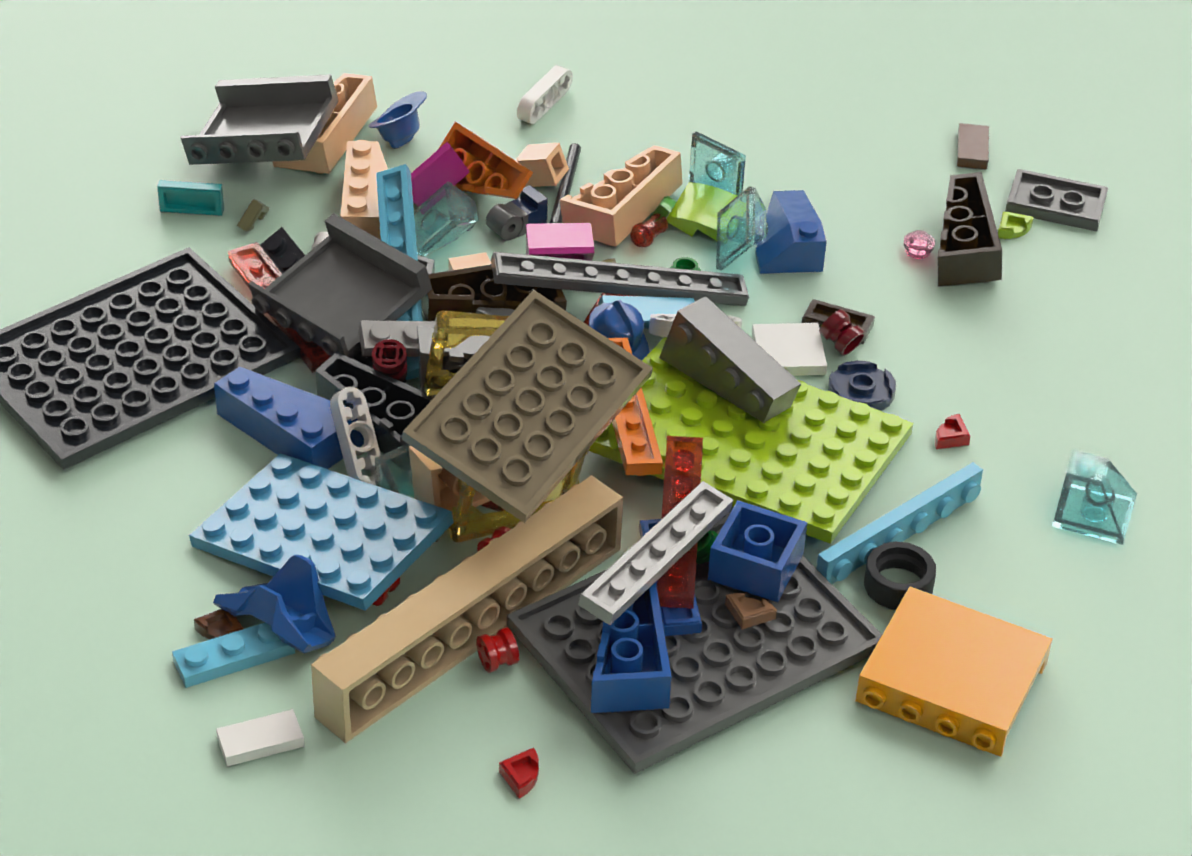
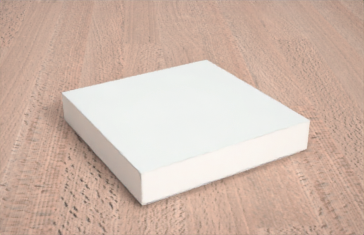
[752,323,827,376]

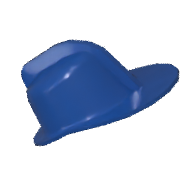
[369,91,427,149]
[589,299,650,361]

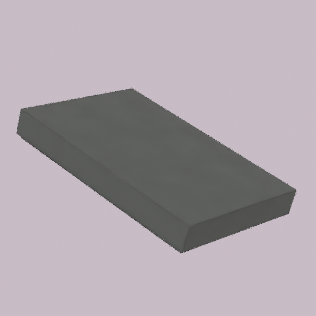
[1005,169,1108,231]

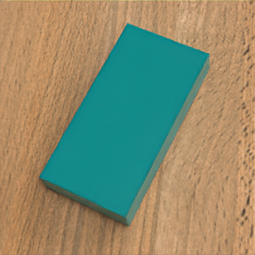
[157,180,224,216]

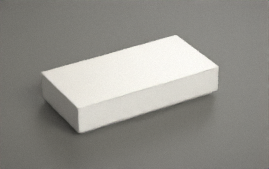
[216,709,305,767]

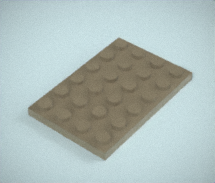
[402,290,653,523]

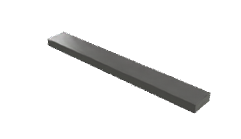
[491,252,749,306]

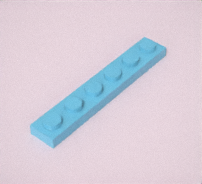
[816,462,983,584]

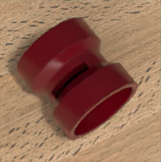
[819,309,866,356]
[372,339,407,382]

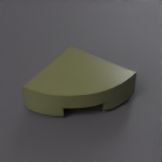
[237,199,270,232]

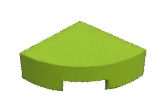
[998,211,1034,239]

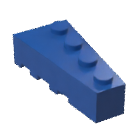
[214,367,364,469]
[591,582,672,713]

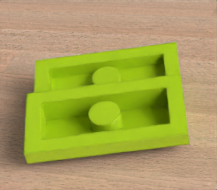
[665,182,749,245]

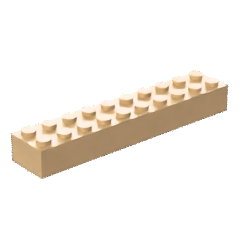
[311,475,623,743]

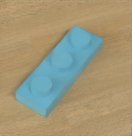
[172,623,295,688]

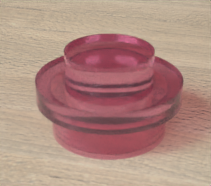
[903,230,935,259]

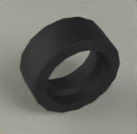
[864,541,936,610]

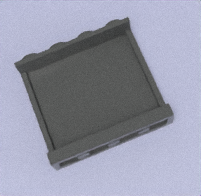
[181,75,339,165]
[248,213,432,359]

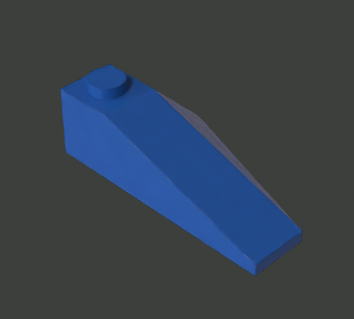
[755,190,827,274]

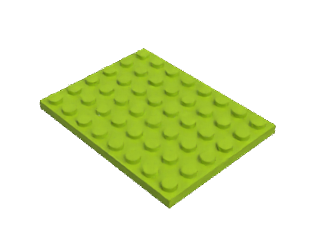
[587,337,914,544]

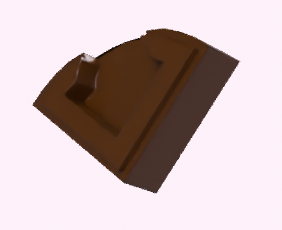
[194,609,243,640]

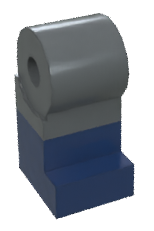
[486,185,548,240]

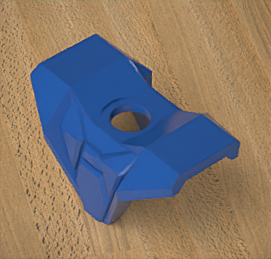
[213,555,336,653]

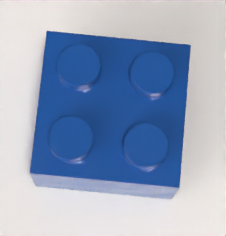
[708,500,807,602]

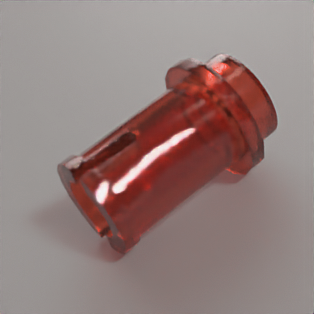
[630,213,668,247]

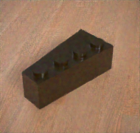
[938,172,1002,287]
[421,255,567,322]

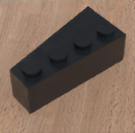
[316,352,434,475]

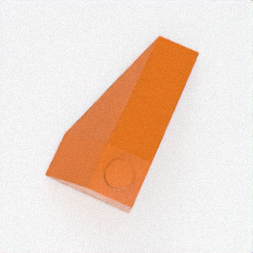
[438,122,533,200]

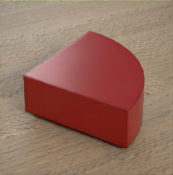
[935,414,971,449]
[499,747,539,798]

